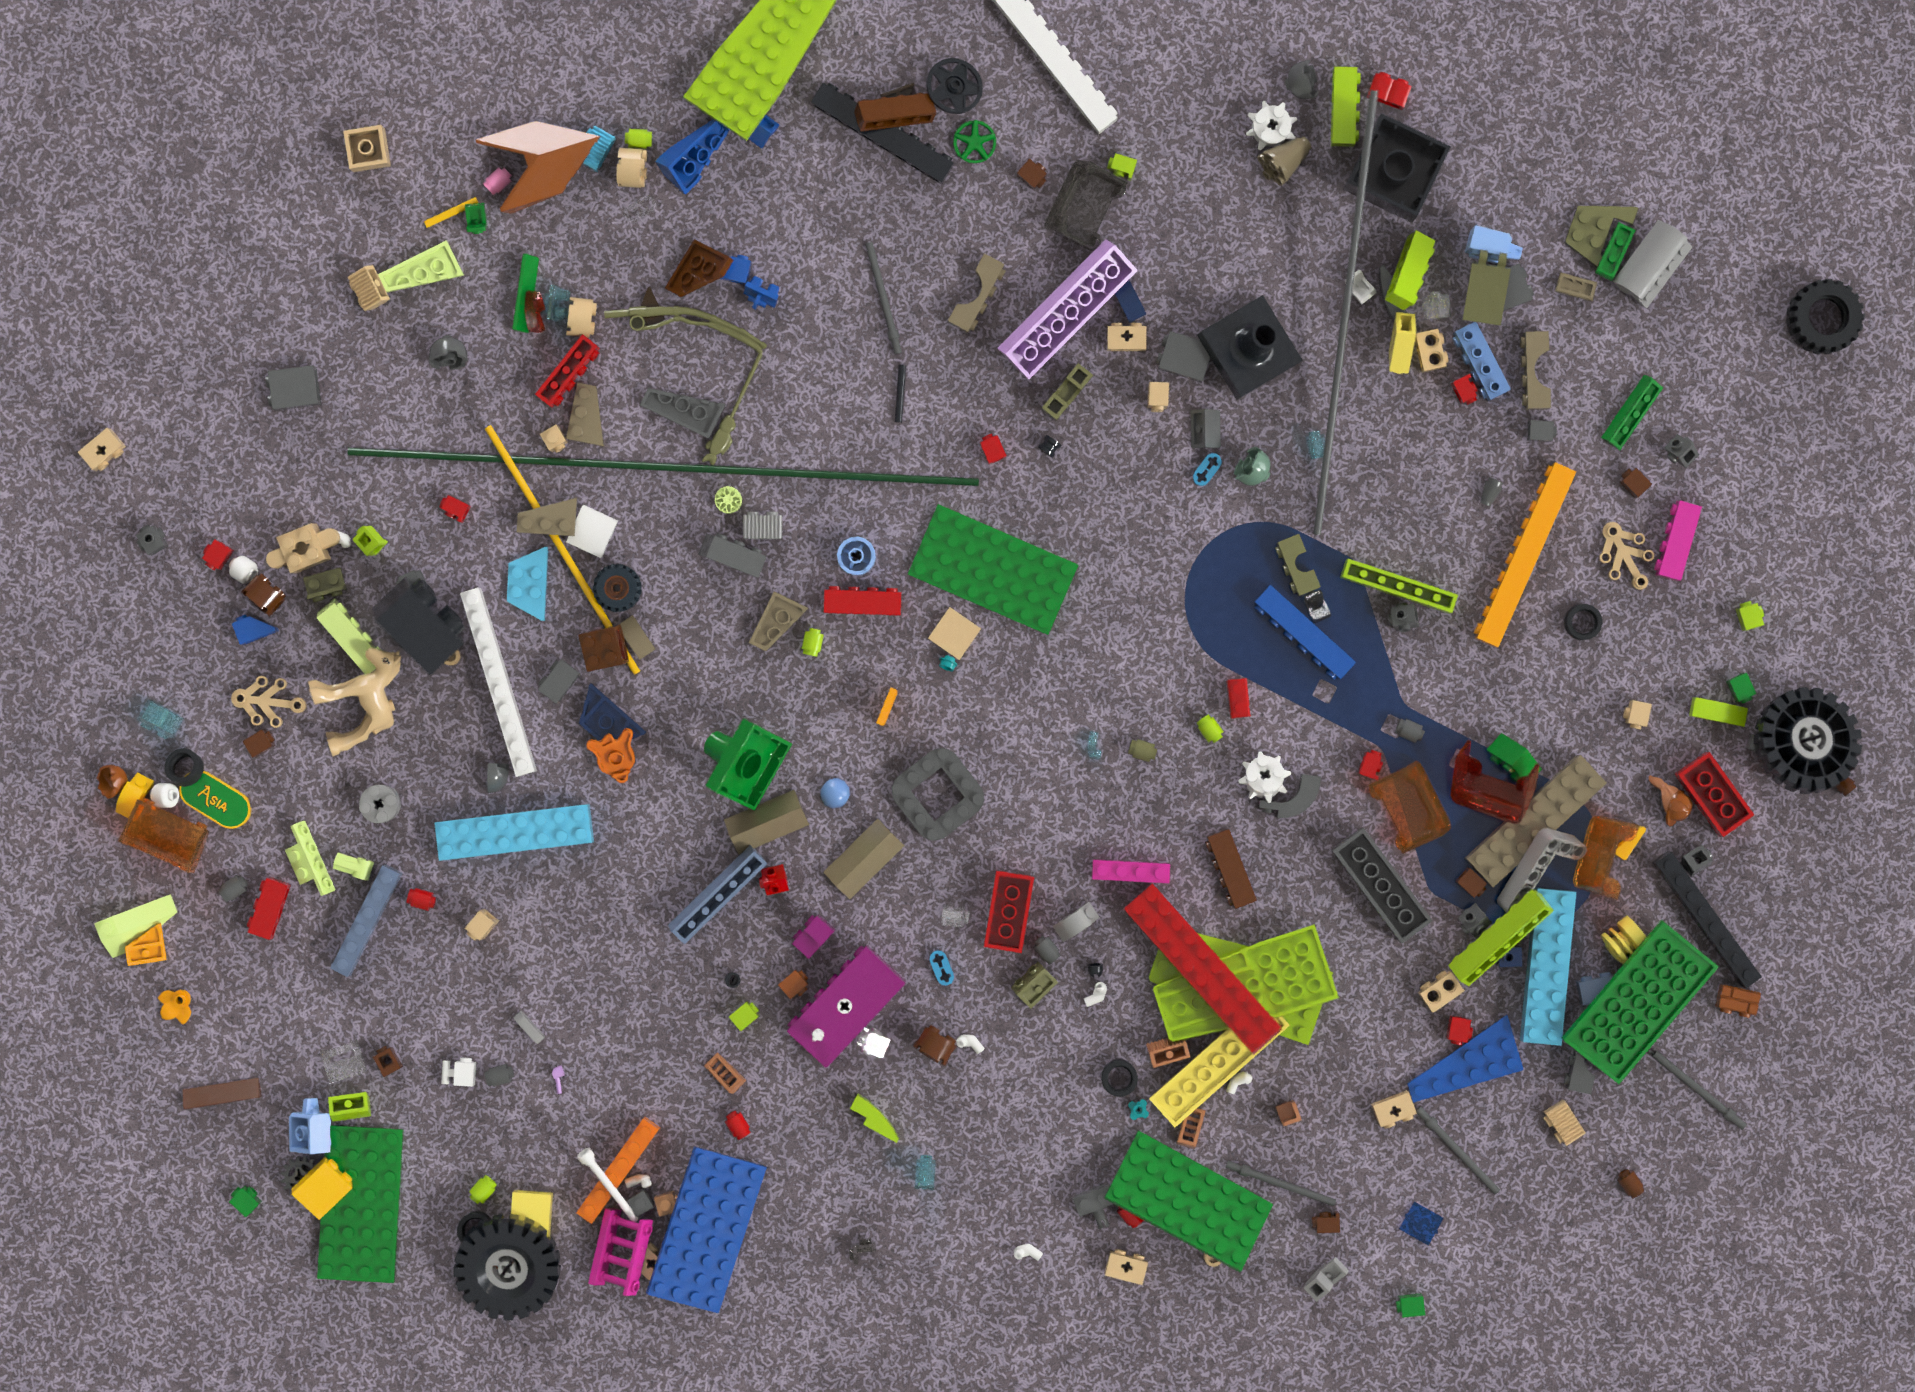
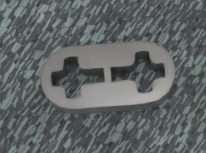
[513,1011,545,1044]

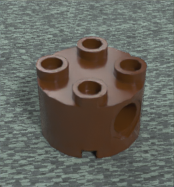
[241,573,286,617]
[913,1025,957,1067]

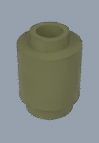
[1128,739,1157,762]

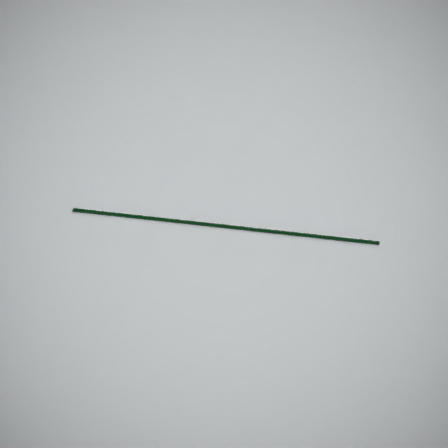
[348,448,979,486]

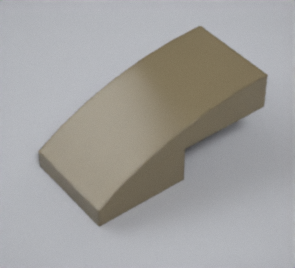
[620,615,655,660]

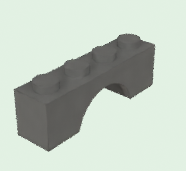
[1564,1017,1595,1095]

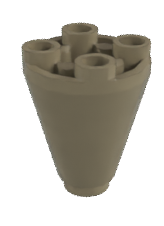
[1257,136,1312,186]

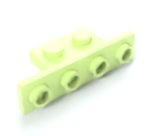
[285,821,335,896]

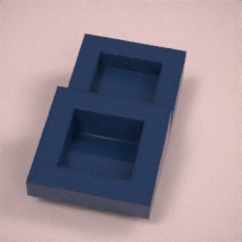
[1114,280,1146,323]

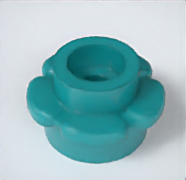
[939,655,957,672]

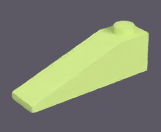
[94,894,177,958]

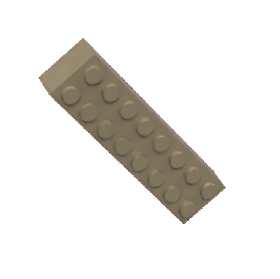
[1464,755,1607,887]

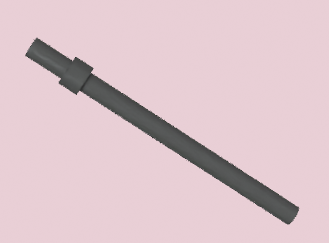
[865,242,902,355]
[1652,1051,1747,1130]
[1416,1106,1500,1195]
[1225,1160,1336,1207]

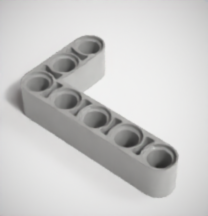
[1497,828,1587,913]

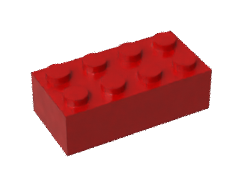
[1674,752,1754,837]
[984,870,1034,953]

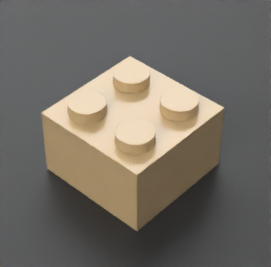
[343,125,391,172]

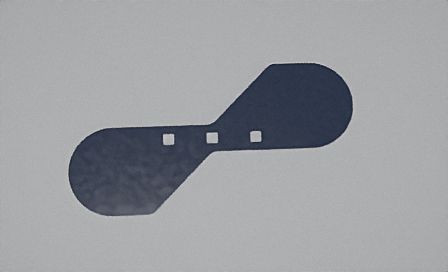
[1185,522,1602,925]

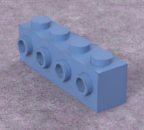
[1452,322,1511,401]

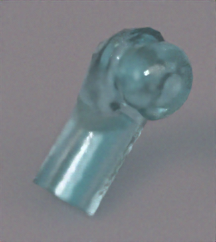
[1087,731,1102,760]

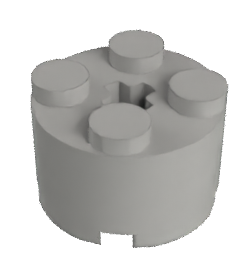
[359,785,401,823]

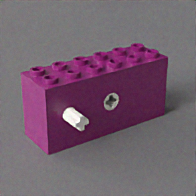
[787,945,906,1068]

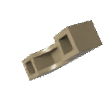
[948,253,1006,333]
[1520,331,1551,410]

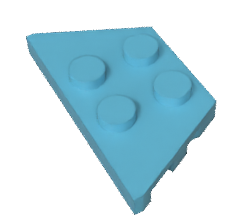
[507,547,548,621]

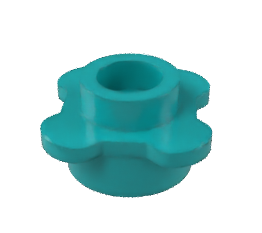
[1128,1099,1149,1120]

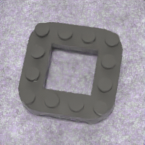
[892,748,984,841]

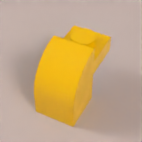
[115,772,154,820]

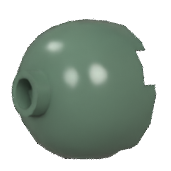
[1234,447,1270,486]

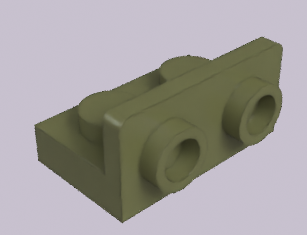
[303,567,347,602]
[1011,962,1058,1009]

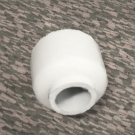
[229,556,258,584]
[150,783,179,808]

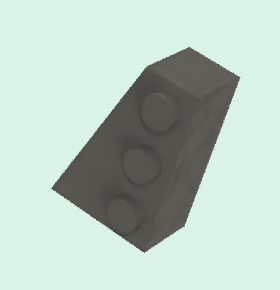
[698,533,767,578]

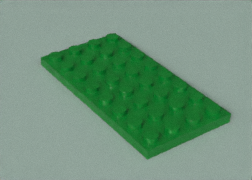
[908,504,1078,635]
[1562,920,1719,1084]
[317,1125,404,1283]
[1104,1130,1273,1273]

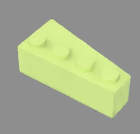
[317,598,381,674]

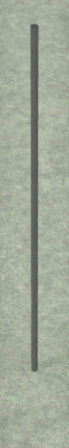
[1313,90,1378,535]

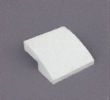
[566,505,618,558]

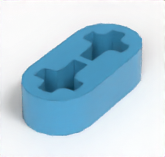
[1193,453,1222,486]
[930,950,954,986]

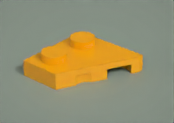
[125,923,167,966]

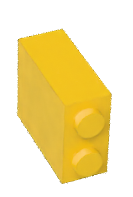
[291,1157,353,1220]

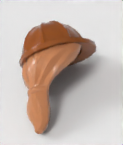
[1648,775,1692,826]

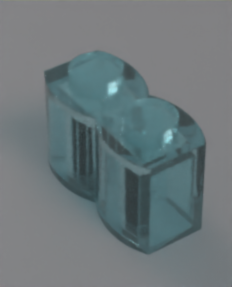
[137,699,184,740]

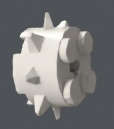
[1246,101,1297,150]
[1238,752,1291,803]

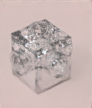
[1422,291,1451,320]
[856,1027,890,1058]

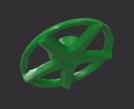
[953,120,996,163]

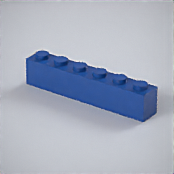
[1254,585,1356,680]

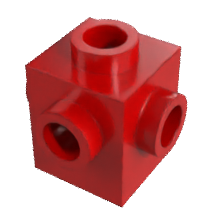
[759,864,789,895]

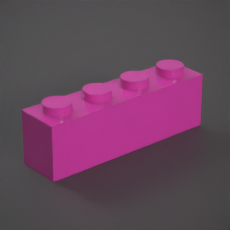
[1654,501,1702,581]
[1092,859,1170,883]

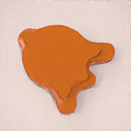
[586,728,635,783]

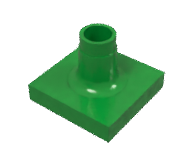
[704,718,792,811]

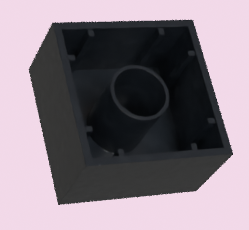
[1343,113,1451,223]
[372,577,465,676]

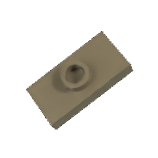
[1554,272,1598,302]

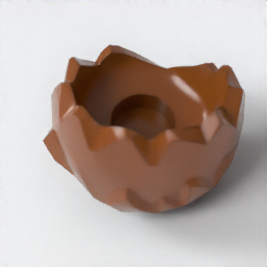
[96,765,128,799]

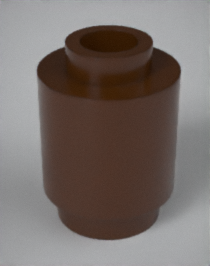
[1617,1169,1645,1199]

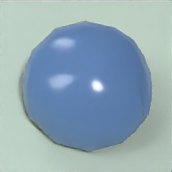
[820,778,850,809]

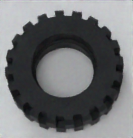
[1786,279,1865,355]

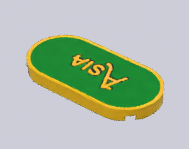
[179,771,251,829]

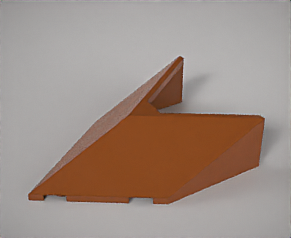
[475,121,601,214]

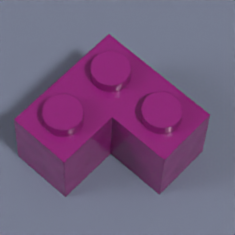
[792,914,835,959]

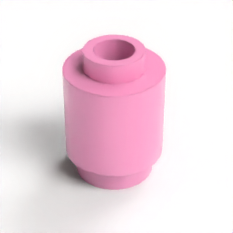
[484,167,512,195]

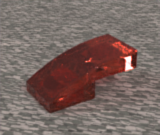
[525,290,546,333]

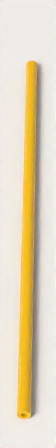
[485,425,640,675]

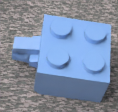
[1465,225,1523,264]
[289,1098,331,1154]

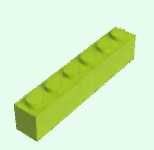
[1340,559,1458,614]
[1448,889,1554,986]

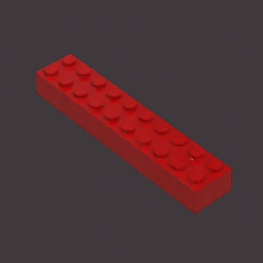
[1124,883,1282,1055]

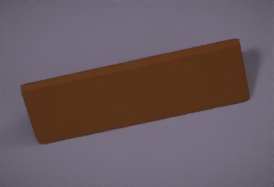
[183,1077,262,1109]

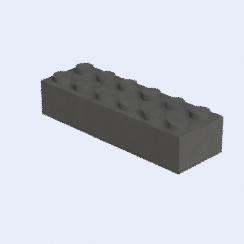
[1331,827,1433,944]

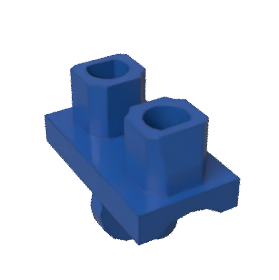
[743,276,779,310]

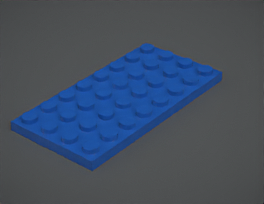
[646,1146,767,1313]

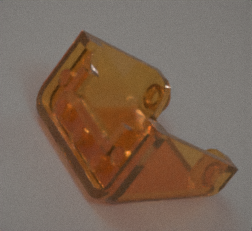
[1368,761,1451,854]
[118,798,209,873]
[1573,815,1640,900]

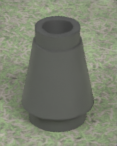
[1480,477,1503,507]

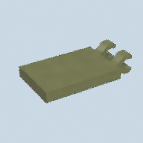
[1462,250,1511,326]

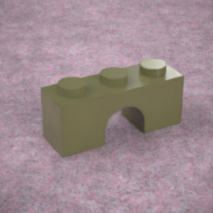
[1041,363,1093,421]
[1275,534,1321,596]

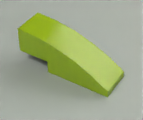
[1689,697,1748,727]
[850,1094,899,1143]

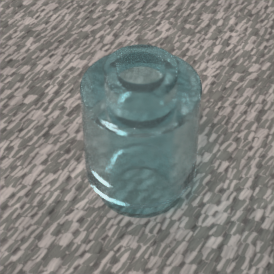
[1306,430,1325,459]

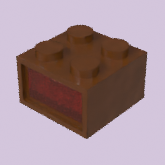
[578,624,630,672]

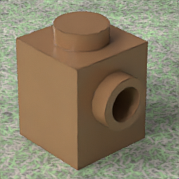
[654,1191,678,1217]

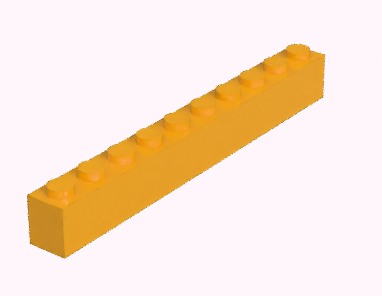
[1474,462,1576,648]

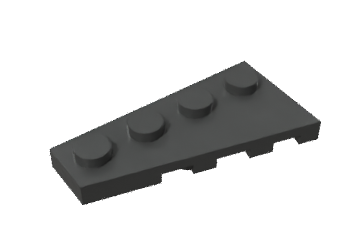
[640,388,726,439]

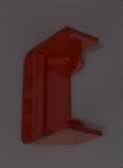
[1450,740,1540,824]

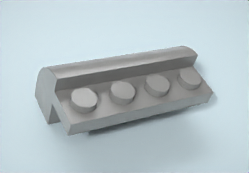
[1613,220,1692,308]

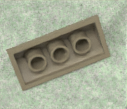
[724,790,809,855]
[823,819,905,899]

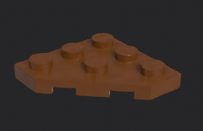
[665,239,734,297]

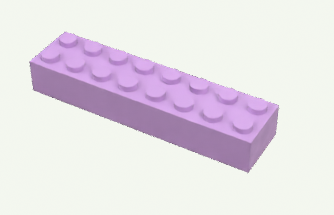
[998,239,1137,379]

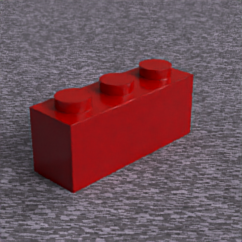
[247,877,291,940]

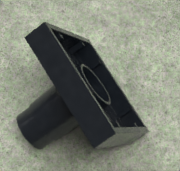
[1197,295,1303,400]

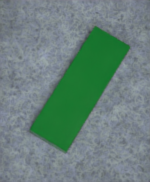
[1595,222,1636,281]

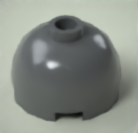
[1285,60,1318,99]
[429,335,467,370]

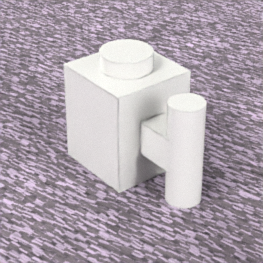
[441,1058,476,1087]

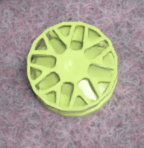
[715,486,742,514]

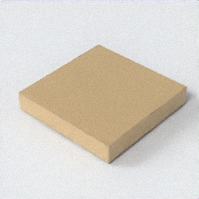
[928,607,981,660]

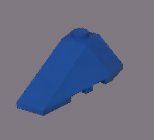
[655,119,729,195]

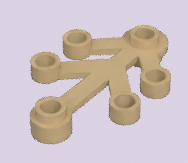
[1599,522,1654,590]
[231,676,307,728]

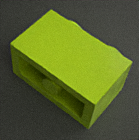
[328,1092,371,1122]

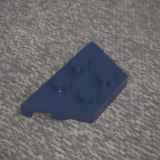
[579,683,646,741]

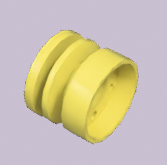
[1601,915,1646,964]

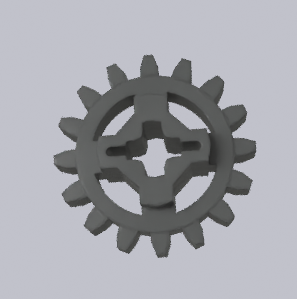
[281,1156,315,1195]

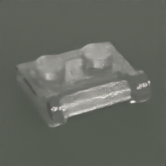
[320,1039,367,1084]

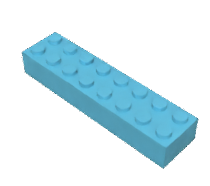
[435,804,594,861]
[1520,887,1576,1046]

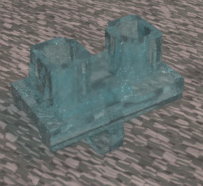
[538,285,570,323]
[915,1155,936,1190]

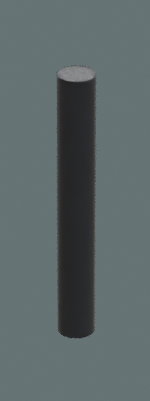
[895,365,906,423]

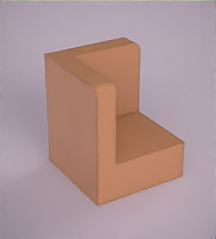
[1275,1100,1302,1126]

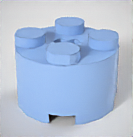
[837,537,876,576]

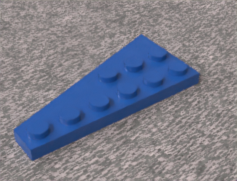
[1407,1014,1524,1103]

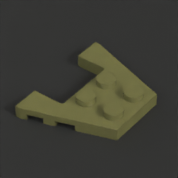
[1564,206,1638,268]

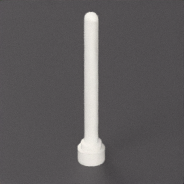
[577,1148,638,1222]

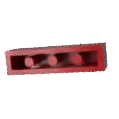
[824,586,902,616]

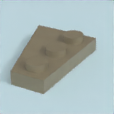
[566,382,604,447]
[517,498,577,536]
[749,591,809,651]

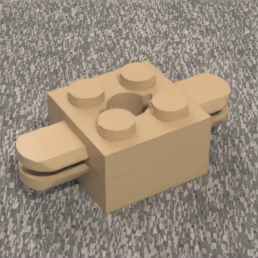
[266,523,340,573]

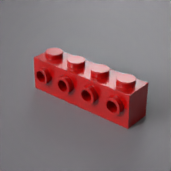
[535,334,600,408]

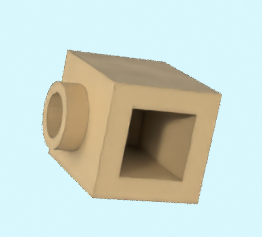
[540,425,568,453]
[1623,700,1652,730]

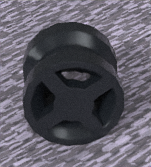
[1037,435,1062,458]

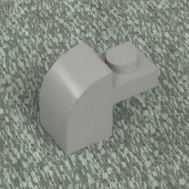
[1053,902,1100,942]
[1304,1257,1349,1302]

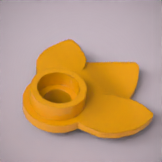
[158,990,191,1025]

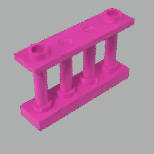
[588,1208,653,1296]

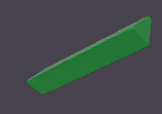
[512,254,539,333]
[1601,375,1663,450]

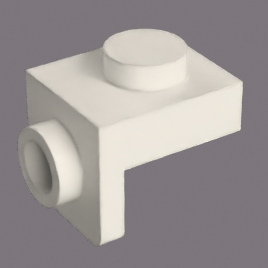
[1345,270,1377,305]

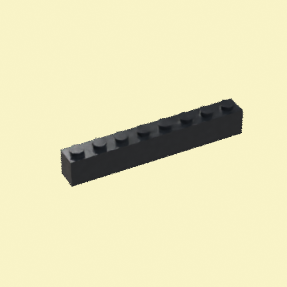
[811,83,954,185]
[1652,851,1762,988]

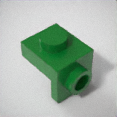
[465,203,487,234]

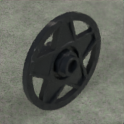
[926,58,983,114]

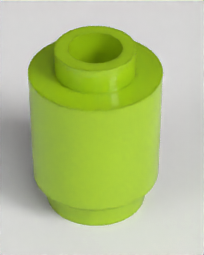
[625,129,652,149]
[801,628,824,657]
[1197,714,1224,743]
[469,1175,497,1204]

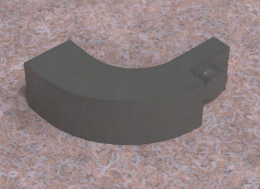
[1258,774,1321,818]

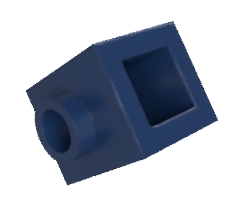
[1496,946,1522,967]

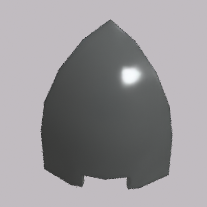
[487,763,509,793]

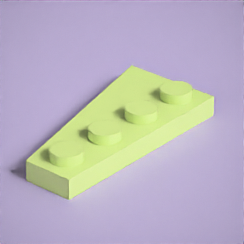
[378,241,464,293]

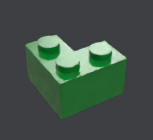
[1487,733,1542,786]

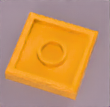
[876,688,898,726]

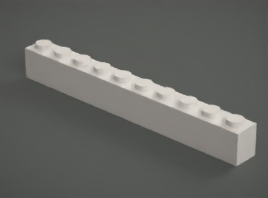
[993,0,1118,135]
[460,587,537,777]

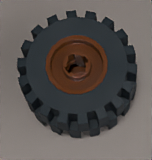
[593,564,642,612]

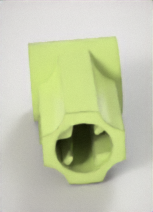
[333,853,374,881]

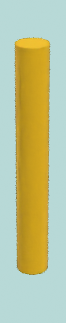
[424,197,479,228]

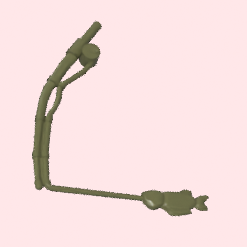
[604,306,767,465]

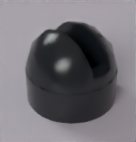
[1088,963,1103,977]
[724,972,740,988]

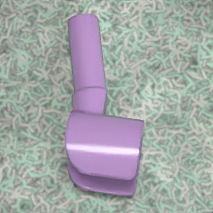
[552,1066,565,1094]

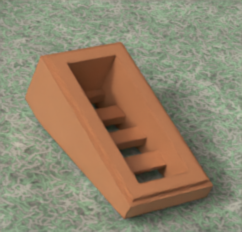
[704,1052,746,1094]
[1176,1108,1206,1149]

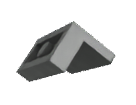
[1190,409,1221,449]

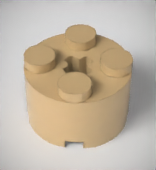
[617,148,647,188]
[566,297,597,338]

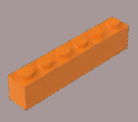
[576,1117,661,1224]

